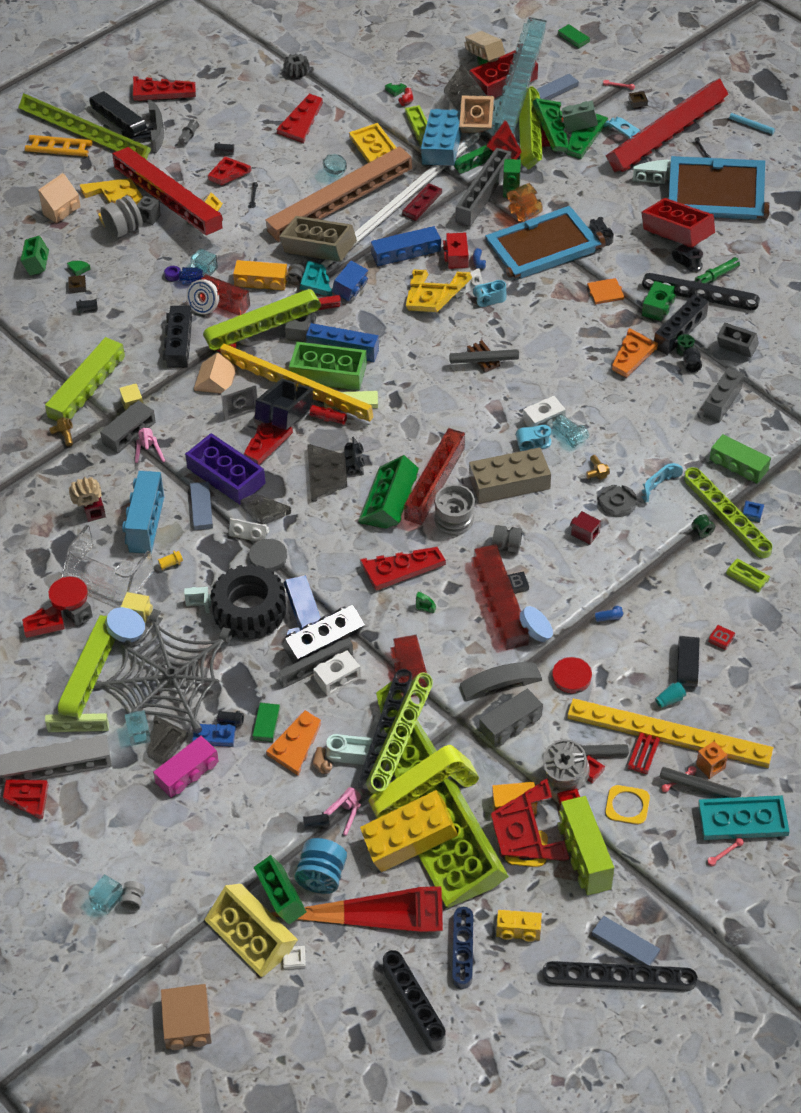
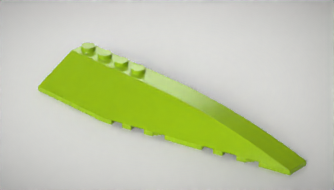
[376,681,509,908]

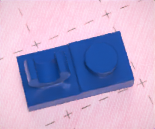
[192,724,236,747]

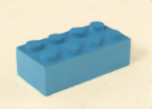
[421,109,462,166]
[122,471,165,554]

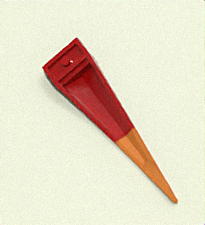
[271,886,443,932]

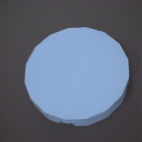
[520,606,553,642]
[105,607,145,642]

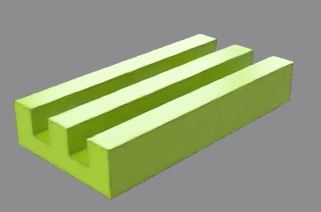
[726,558,770,592]

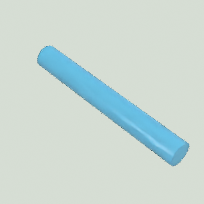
[729,113,775,135]

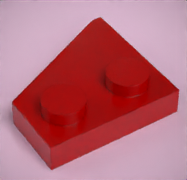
[486,120,522,160]
[208,156,252,185]
[3,780,49,819]

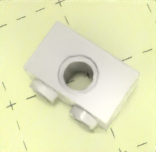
[523,396,566,432]
[313,651,361,696]

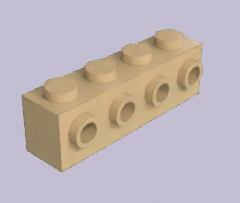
[464,31,505,62]

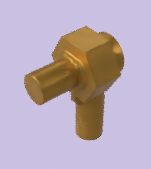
[49,417,73,447]
[586,455,610,480]

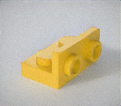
[496,910,542,942]

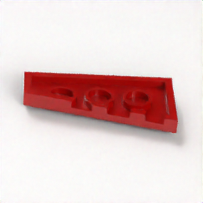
[133,76,196,101]
[277,93,323,143]
[360,547,446,591]

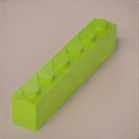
[45,337,125,421]

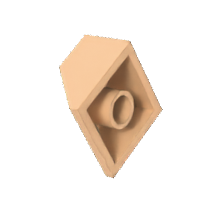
[459,96,494,133]
[38,173,81,224]

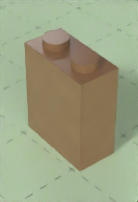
[161,984,212,1050]

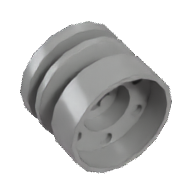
[100,195,143,239]
[434,484,475,535]
[543,739,590,791]

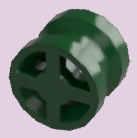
[676,334,695,356]
[691,514,716,538]

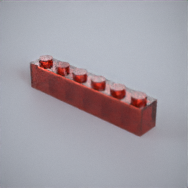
[404,428,465,525]
[471,544,529,650]

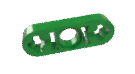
[454,145,494,174]

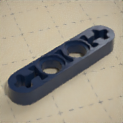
[452,906,474,989]

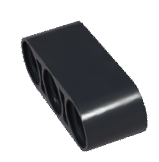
[677,636,700,687]

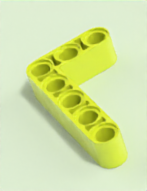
[368,745,479,818]

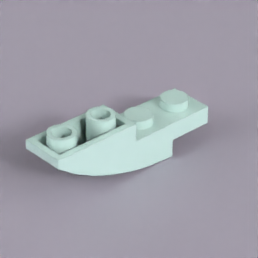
[633,160,671,184]

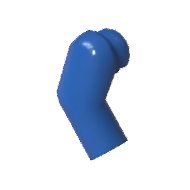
[472,248,486,269]
[595,606,624,622]

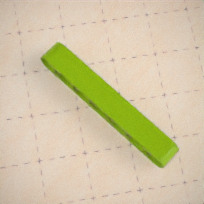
[519,86,542,169]
[203,289,321,350]
[58,615,116,718]

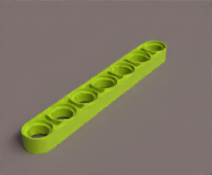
[684,467,773,558]
[366,673,433,794]

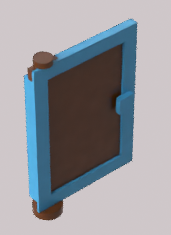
[669,156,770,220]
[485,206,606,278]

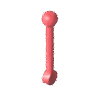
[603,80,635,90]
[661,766,696,792]
[708,838,744,867]

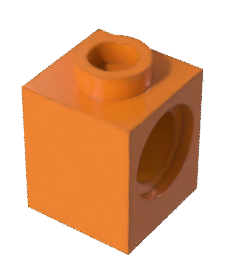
[696,741,728,779]

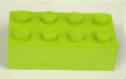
[557,796,614,896]

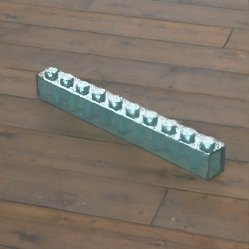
[492,17,547,135]

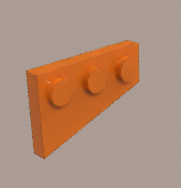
[266,710,321,776]

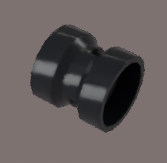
[683,348,702,373]

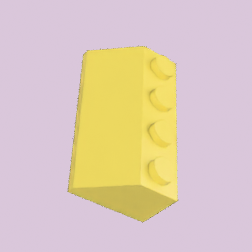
[204,884,298,977]

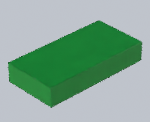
[558,24,590,48]
[253,702,280,742]

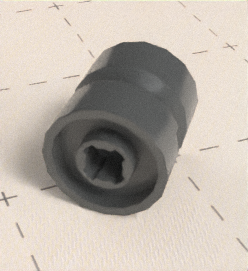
[492,525,522,553]

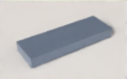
[537,74,579,100]
[190,482,213,530]
[592,916,660,966]

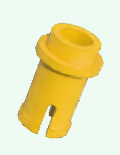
[157,550,183,570]

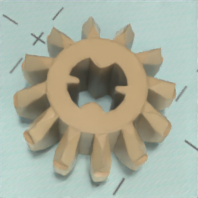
[69,477,102,507]

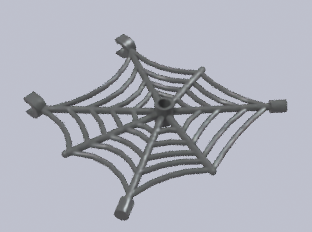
[93,609,233,734]

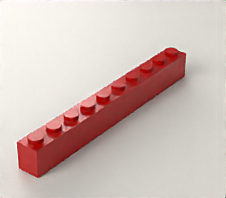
[605,78,729,172]
[112,147,223,236]

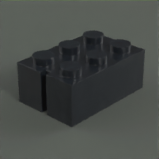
[254,378,314,430]

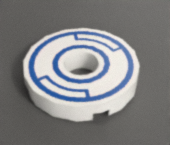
[186,280,219,314]

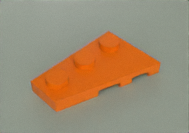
[612,328,658,378]

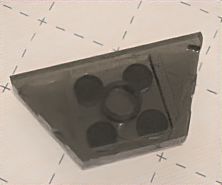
[444,65,495,112]
[307,444,347,502]

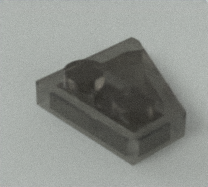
[147,715,188,765]

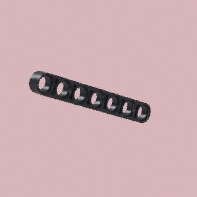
[642,273,760,310]
[358,669,413,796]
[542,961,698,991]

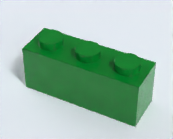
[253,855,307,925]

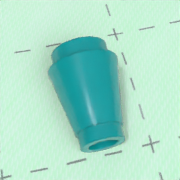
[655,682,686,708]

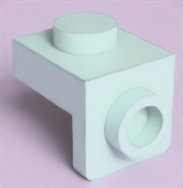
[184,587,211,613]

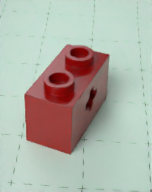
[443,232,469,269]

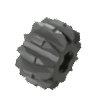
[283,53,310,78]

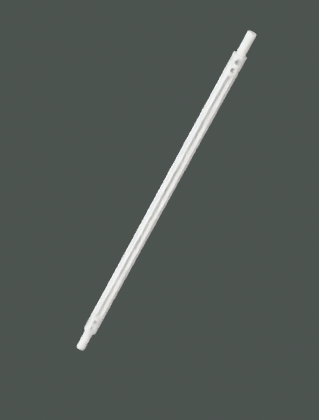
[321,132,482,268]

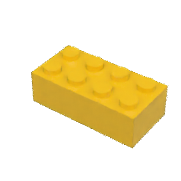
[360,790,458,872]

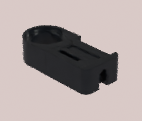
[589,217,614,246]

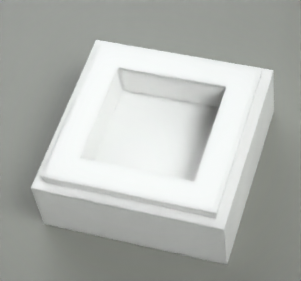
[283,946,306,970]

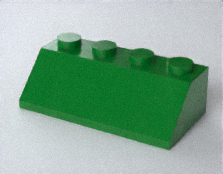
[358,455,419,529]

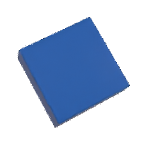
[743,501,764,523]

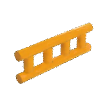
[25,135,92,157]

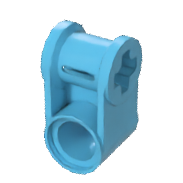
[472,280,507,307]
[515,425,551,451]

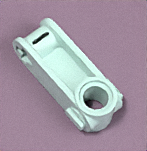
[326,734,383,766]

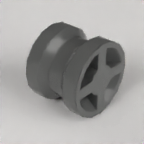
[286,264,305,285]

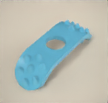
[604,116,640,139]
[641,463,683,503]

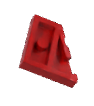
[22,606,65,638]

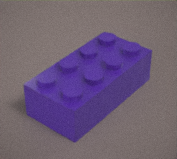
[185,433,266,505]

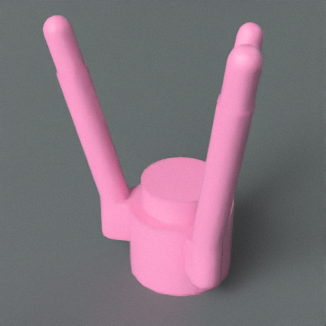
[135,428,165,463]
[324,787,361,836]

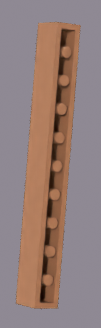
[265,146,412,242]

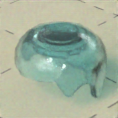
[322,154,347,178]

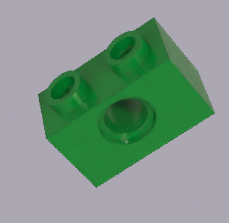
[503,159,521,198]
[20,235,49,276]
[642,281,676,321]

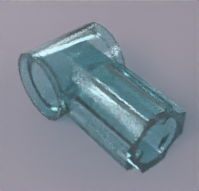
[553,415,589,448]

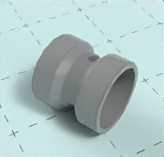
[119,881,145,911]

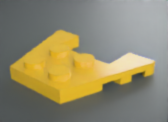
[79,178,143,227]
[406,269,472,312]

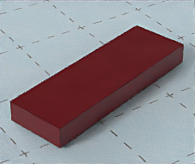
[402,183,442,221]

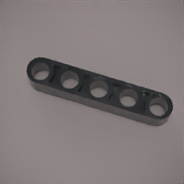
[89,91,147,137]
[383,950,446,1051]

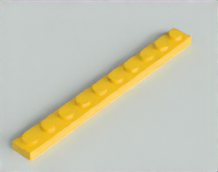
[220,344,374,422]
[567,698,774,768]

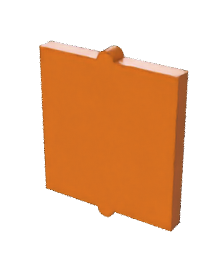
[587,278,624,305]

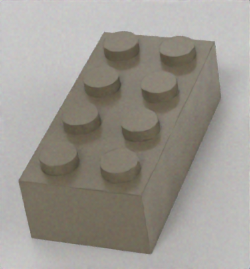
[279,216,357,262]
[469,448,551,504]

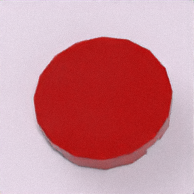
[48,576,88,611]
[552,657,592,694]

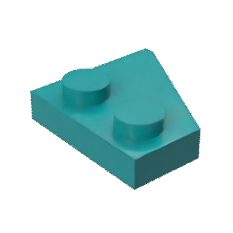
[300,261,333,296]

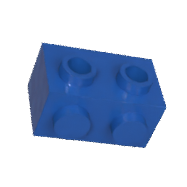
[331,261,368,301]

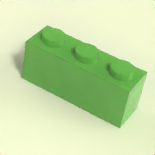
[709,434,771,484]

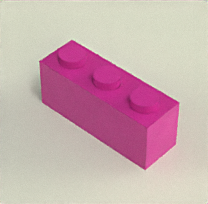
[153,736,219,798]

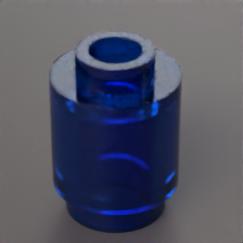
[179,267,203,285]

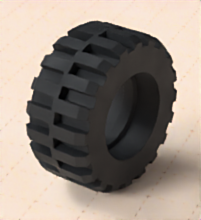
[210,564,287,639]

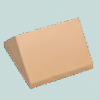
[194,353,237,394]

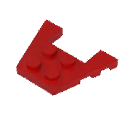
[490,779,569,861]

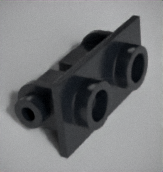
[344,436,365,475]

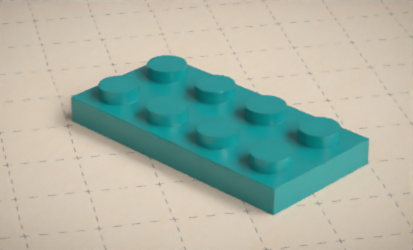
[698,795,790,840]

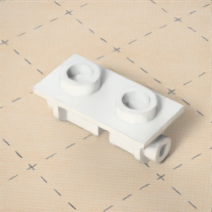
[455,268,483,298]
[229,518,269,541]

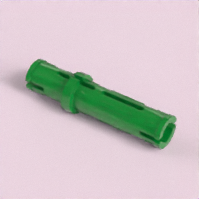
[695,257,740,284]

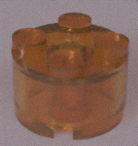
[507,183,543,223]

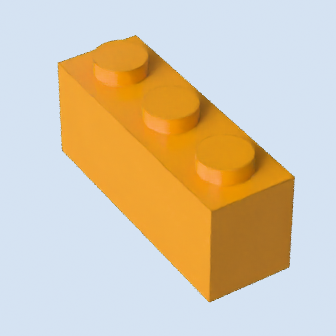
[233,260,288,291]

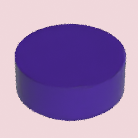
[164,266,182,282]

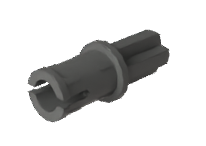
[178,119,199,145]

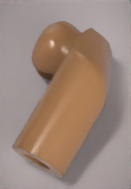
[313,747,332,774]

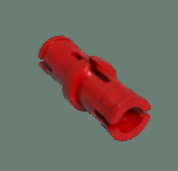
[310,405,347,425]

